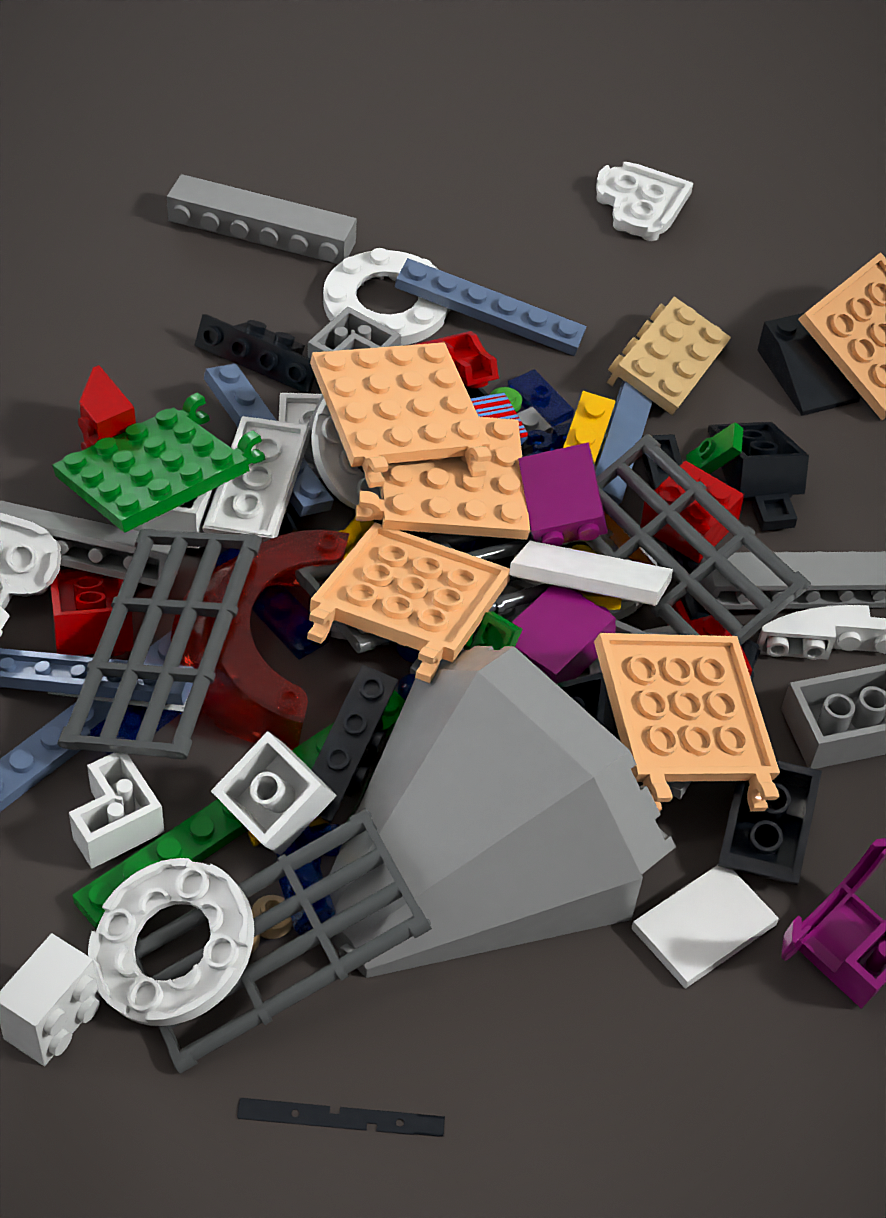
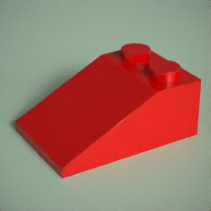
[50,569,134,656]

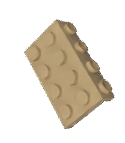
[607,296,731,416]

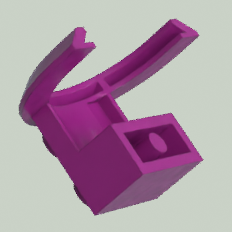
[781,838,886,1009]

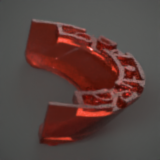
[171,530,349,750]

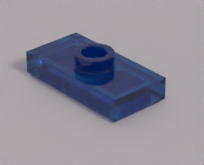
[507,369,574,427]
[279,859,336,935]

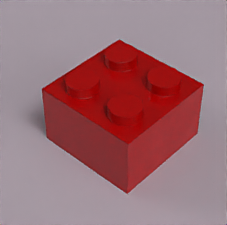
[640,460,744,563]

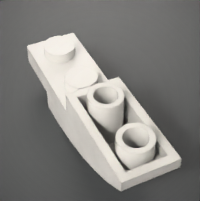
[757,605,886,660]

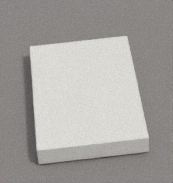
[631,865,779,989]

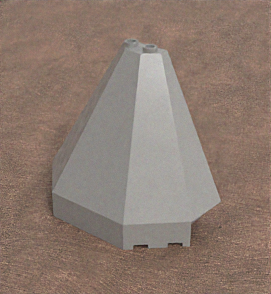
[314,646,676,978]

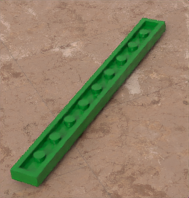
[72,690,405,930]

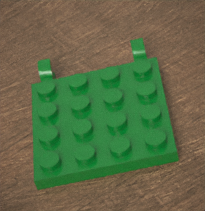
[52,392,266,533]

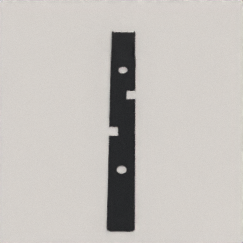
[237,1098,445,1136]

